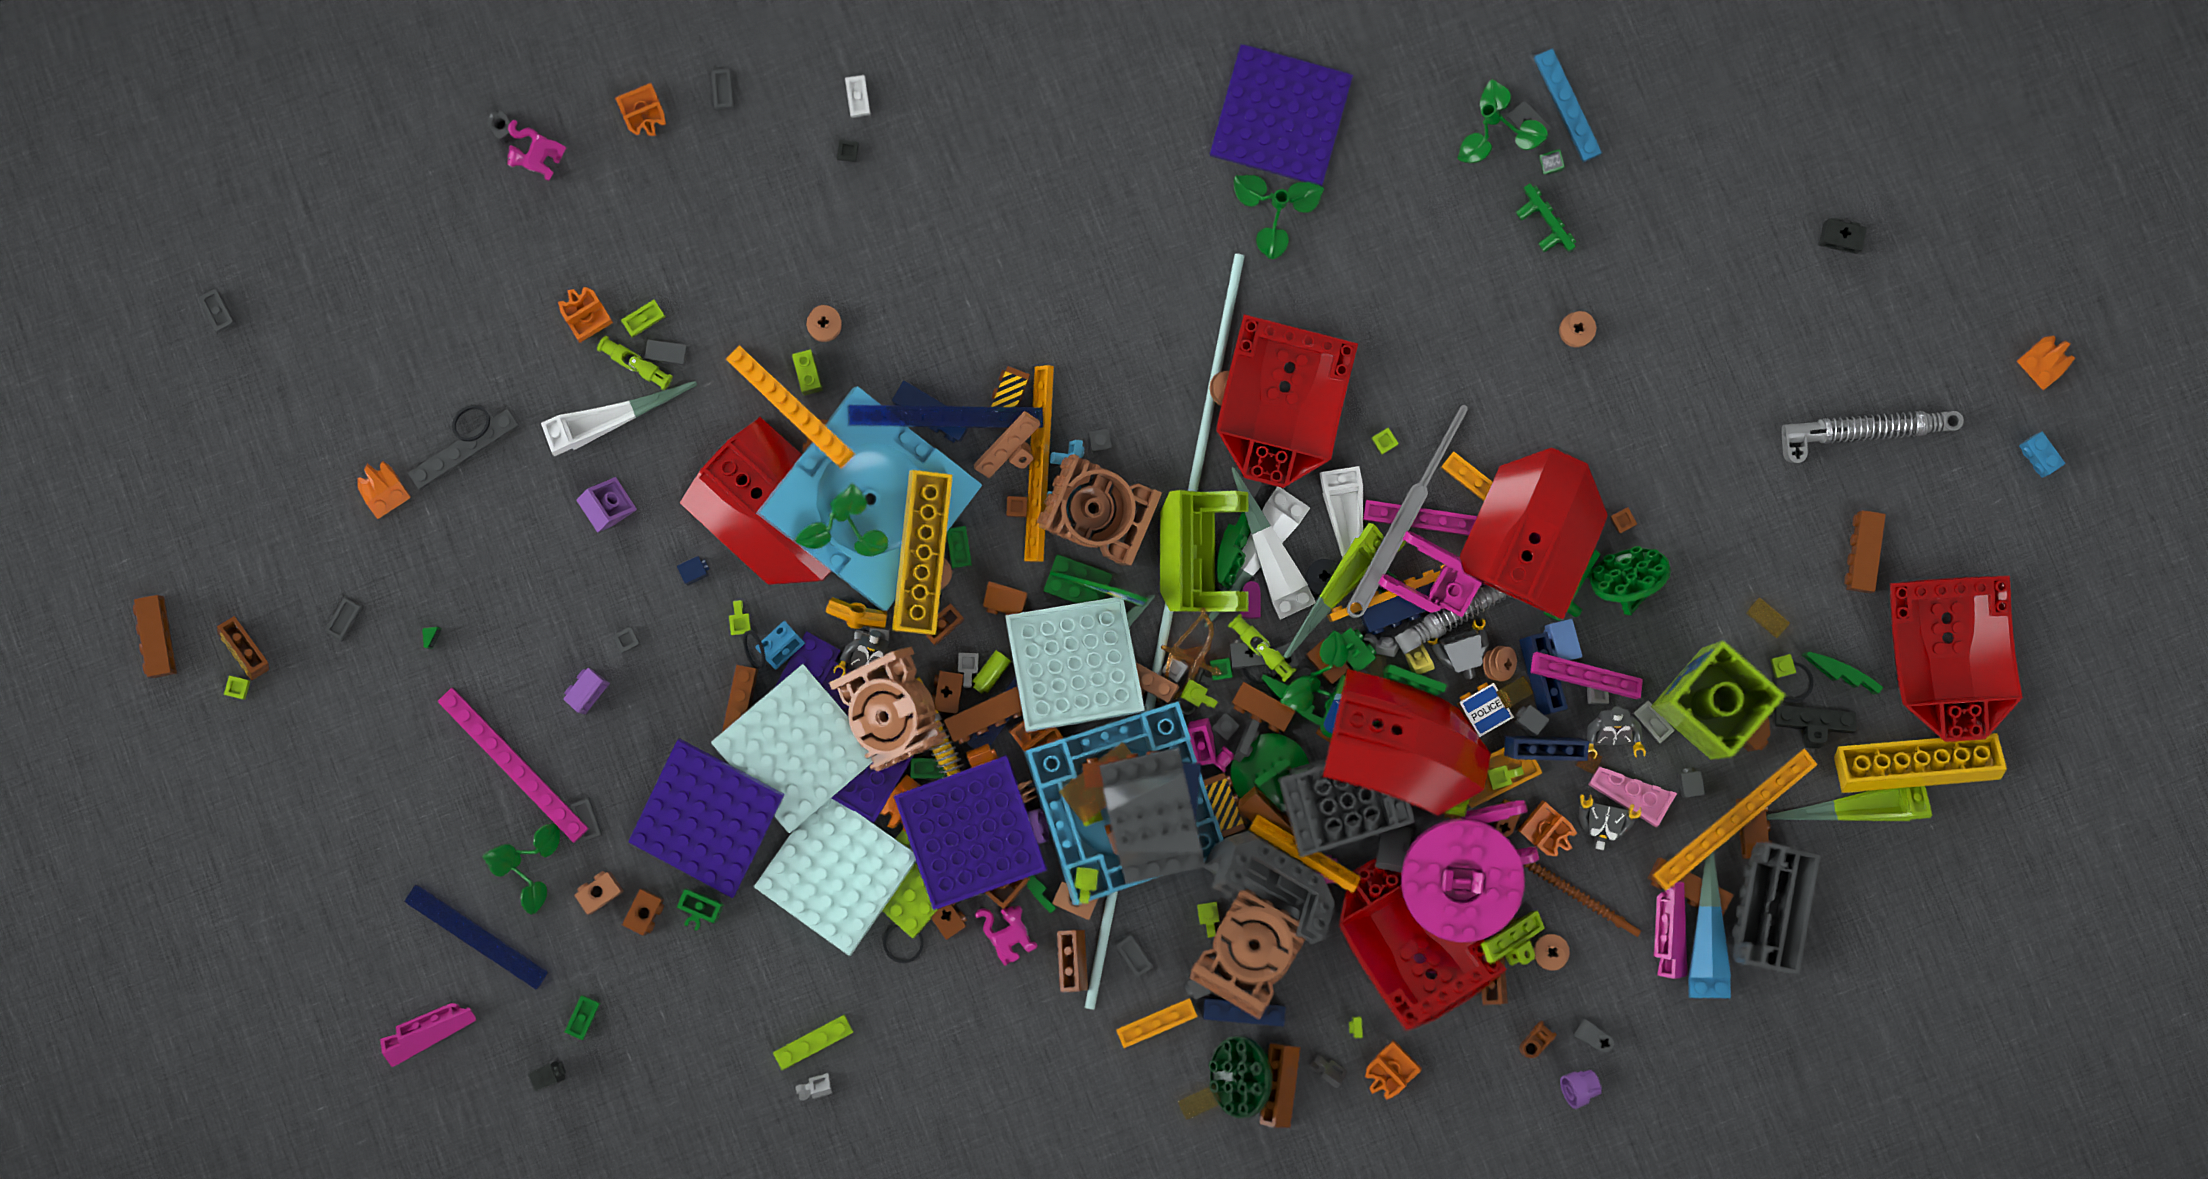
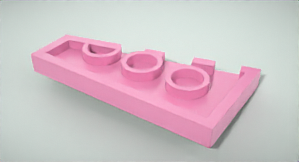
[1588,767,1677,827]

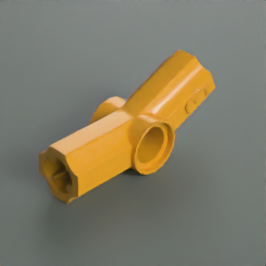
[826,597,887,629]

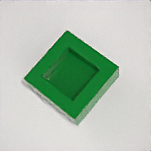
[1210,658,1232,681]

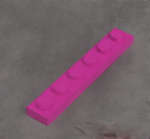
[1531,652,1643,699]

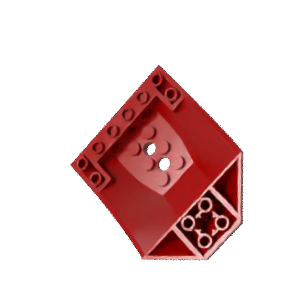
[1216,314,1358,488]
[680,417,832,585]
[1459,447,1608,620]
[1890,575,2023,742]
[1323,669,1491,816]
[1339,857,1506,1032]

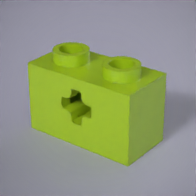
[792,349,823,396]

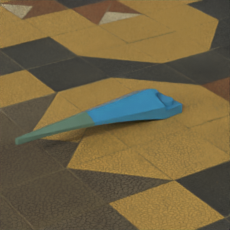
[1688,852,1731,998]

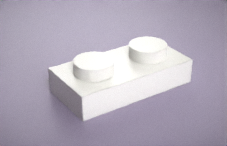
[845,75,871,118]

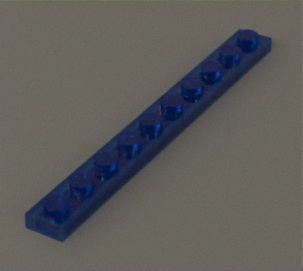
[847,405,1043,428]

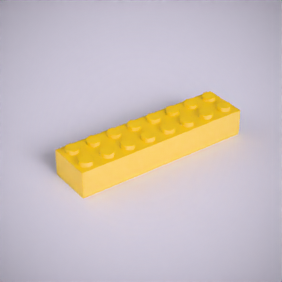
[892,470,953,635]
[1834,733,2007,793]

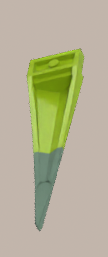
[1284,523,1384,658]
[1766,786,1932,821]

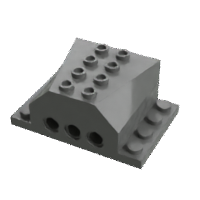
[1099,747,1205,884]
[1278,758,1415,857]

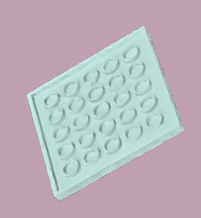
[1005,597,1145,732]
[711,664,873,833]
[754,798,916,956]

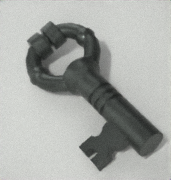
[1176,667,1212,718]

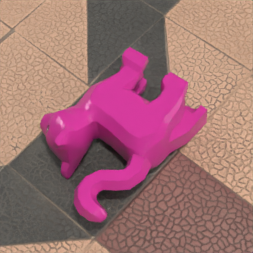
[507,120,567,181]
[975,906,1038,966]

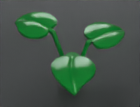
[1457,79,1548,163]
[1234,175,1324,260]
[795,483,888,556]
[1280,631,1348,712]
[482,822,560,915]

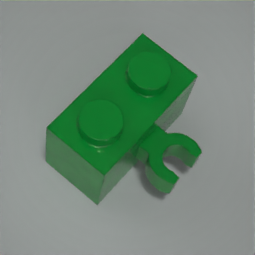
[1341,627,1377,672]
[677,889,725,931]

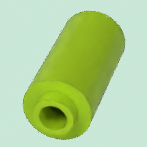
[972,650,1012,694]

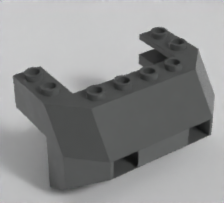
[1204,831,1335,945]
[1733,842,1820,975]

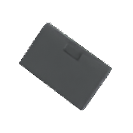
[1376,826,1413,873]

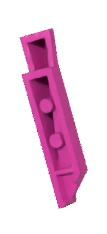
[1654,881,1688,979]
[380,1003,476,1067]

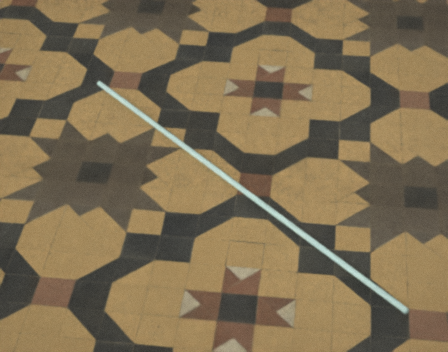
[1085,254,1244,1009]

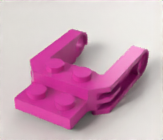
[1378,531,1482,617]
[1461,800,1539,865]

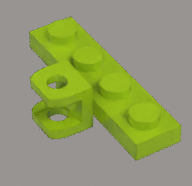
[1481,910,1545,965]

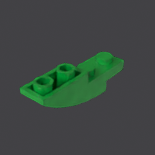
[1217,512,1251,590]

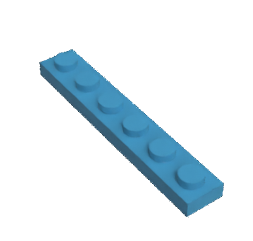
[1534,48,1602,162]

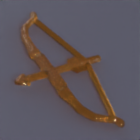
[1156,607,1221,703]

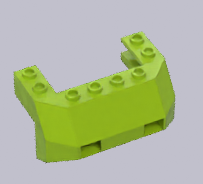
[1160,490,1248,612]

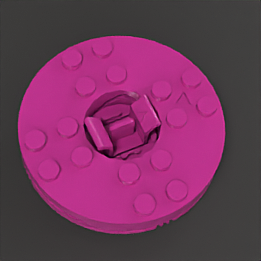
[1401,819,1524,942]

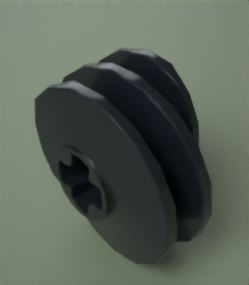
[1305,559,1338,595]

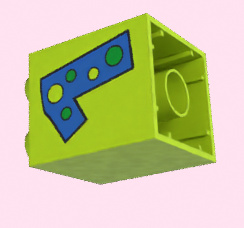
[1651,641,1786,760]

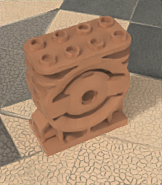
[1037,454,1162,566]
[829,647,946,772]
[1190,889,1306,1020]

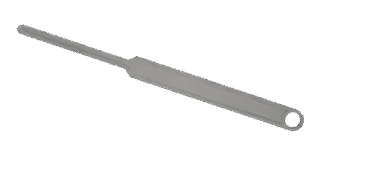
[1347,405,1468,618]

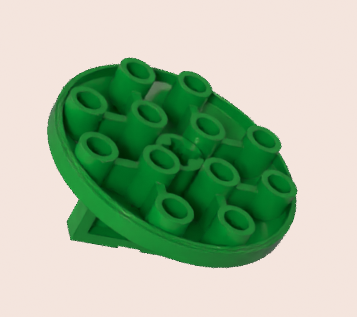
[1590,546,1671,616]
[1231,733,1309,811]

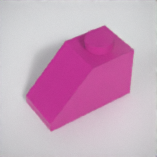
[1187,718,1216,765]

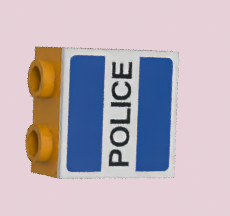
[1457,682,1514,737]

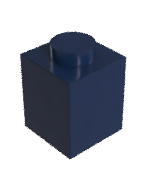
[677,556,710,585]

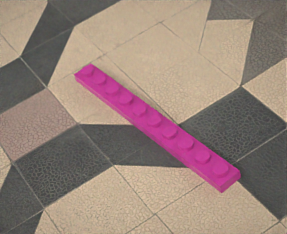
[1363,500,1540,544]
[437,688,589,843]

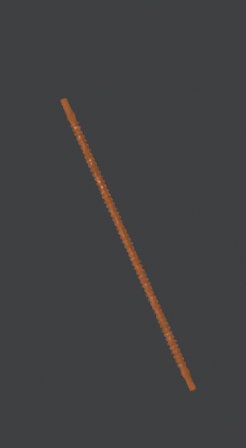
[1315,727,1641,937]

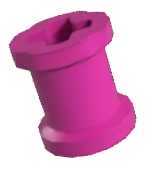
[1213,746,1234,772]

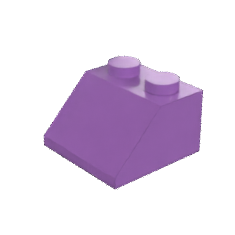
[577,477,637,532]
[564,668,610,715]

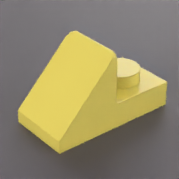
[1405,642,1435,675]

